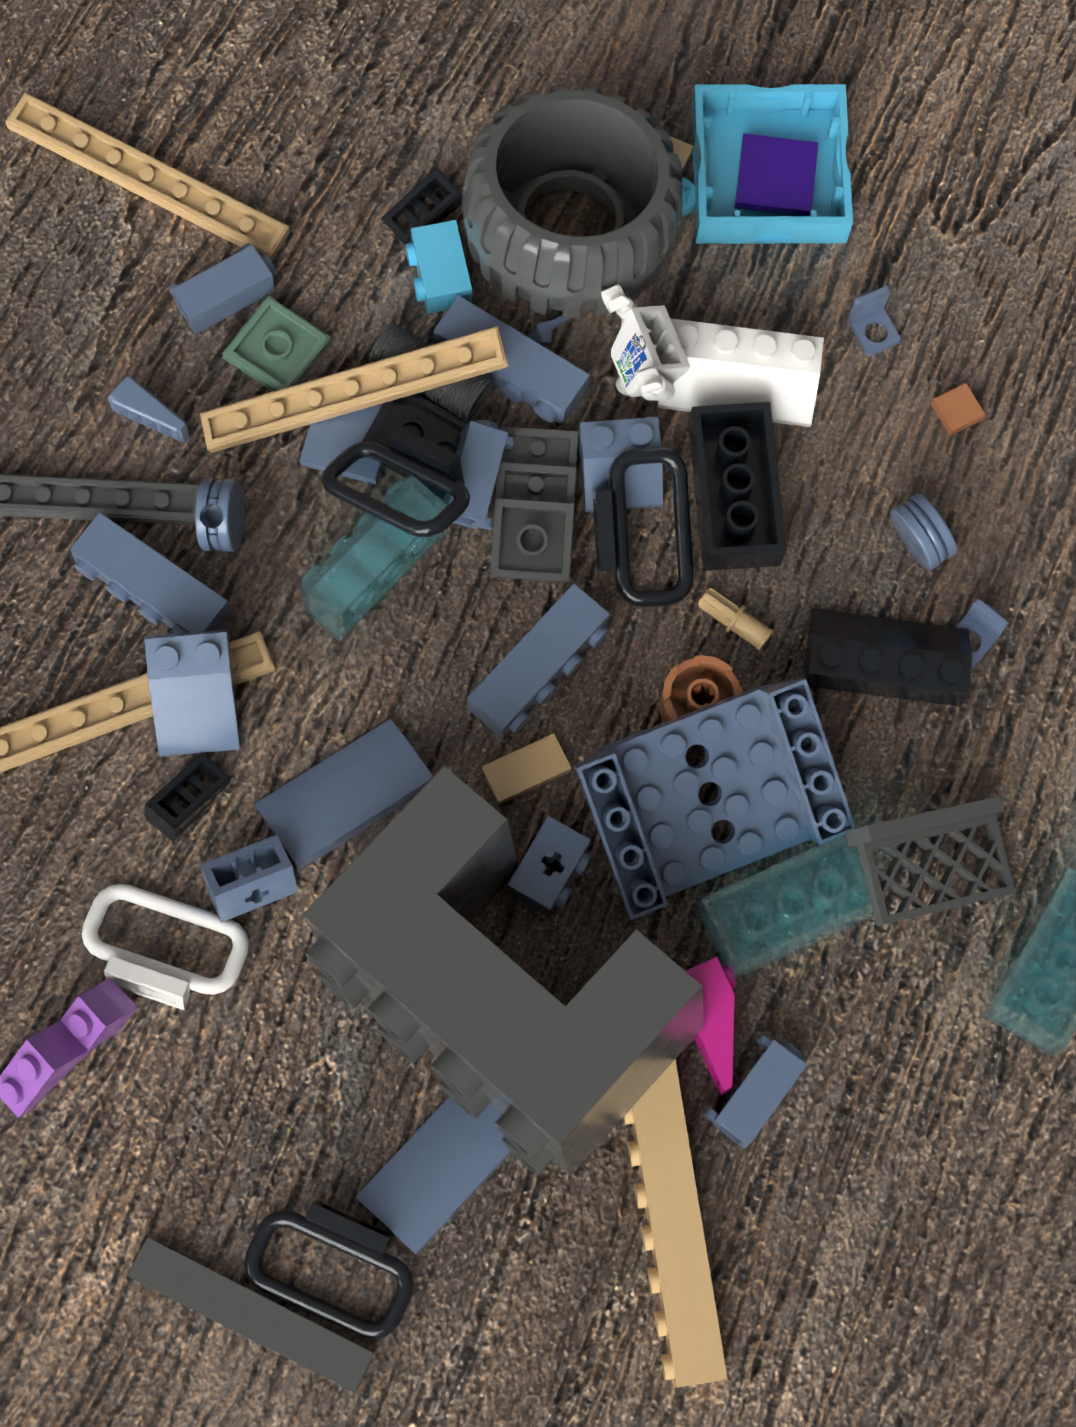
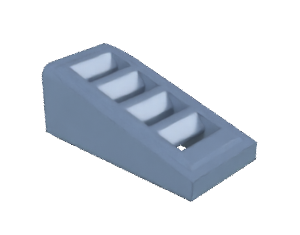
[108,376,190,443]

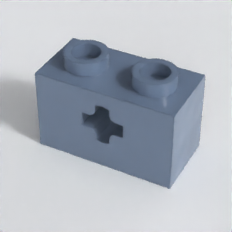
[507,816,593,917]
[200,835,298,922]

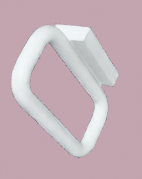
[82,883,249,1010]

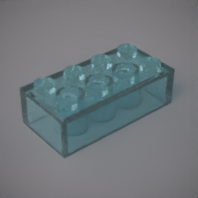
[301,475,447,642]
[697,833,874,980]
[982,868,1076,1057]

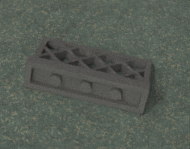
[845,796,1016,926]

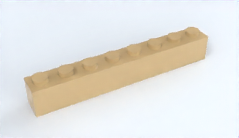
[623,1059,728,1388]

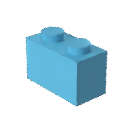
[405,220,472,314]

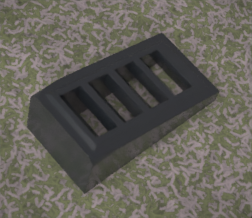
[381,167,462,245]
[144,753,231,842]

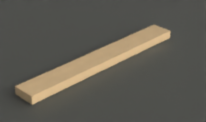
[6,92,290,262]
[199,326,509,453]
[0,631,275,773]

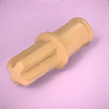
[698,588,774,651]

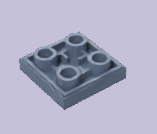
[299,404,382,484]

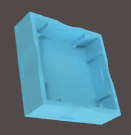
[691,84,853,244]

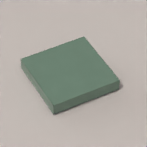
[222,295,331,392]

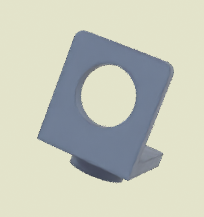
[847,285,901,357]
[956,598,1008,668]

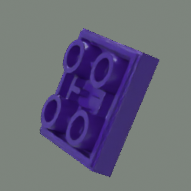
[735,133,818,216]

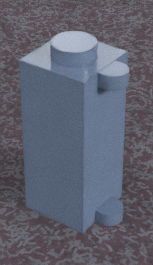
[168,243,277,335]
[441,420,515,530]
[703,1035,808,1149]

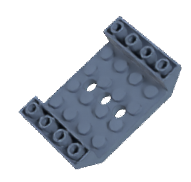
[575,678,856,920]

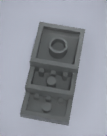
[490,426,578,583]

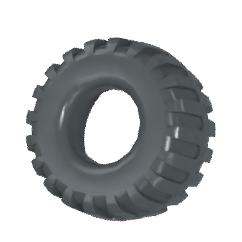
[462,85,683,319]

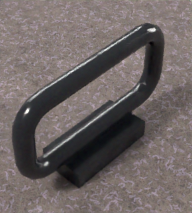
[322,427,470,537]
[592,447,694,607]
[244,1201,414,1339]

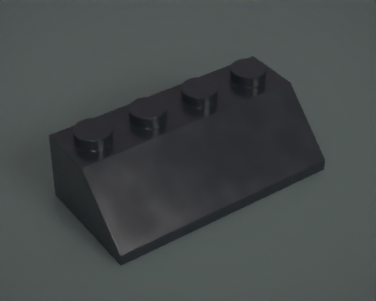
[804,608,972,707]

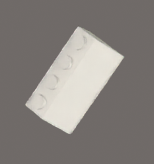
[657,318,824,427]

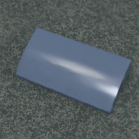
[254,719,433,872]
[355,1097,511,1256]

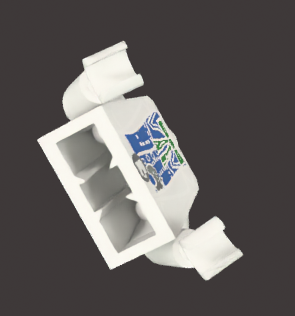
[600,284,690,401]

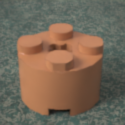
[659,655,743,745]

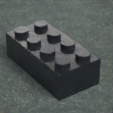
[688,402,786,571]

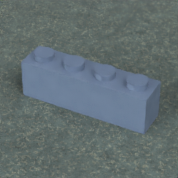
[433,296,590,426]
[70,512,231,634]
[467,584,610,739]

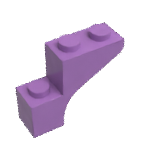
[0,977,138,1118]

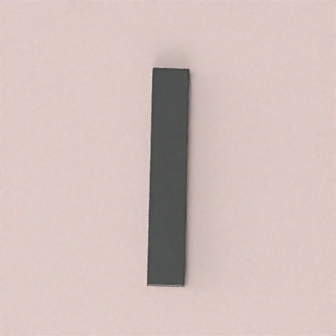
[0,474,200,526]
[127,1237,374,1393]

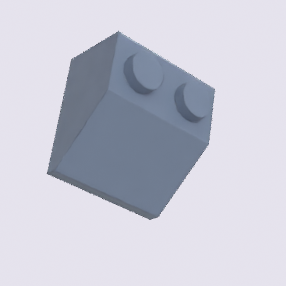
[578,417,663,513]

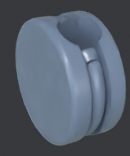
[195,477,245,552]
[890,493,957,571]

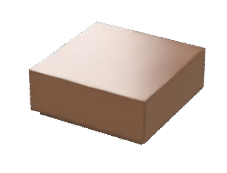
[931,383,985,436]

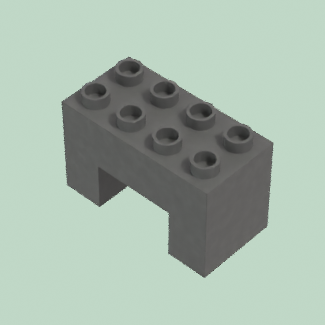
[303,766,704,1176]

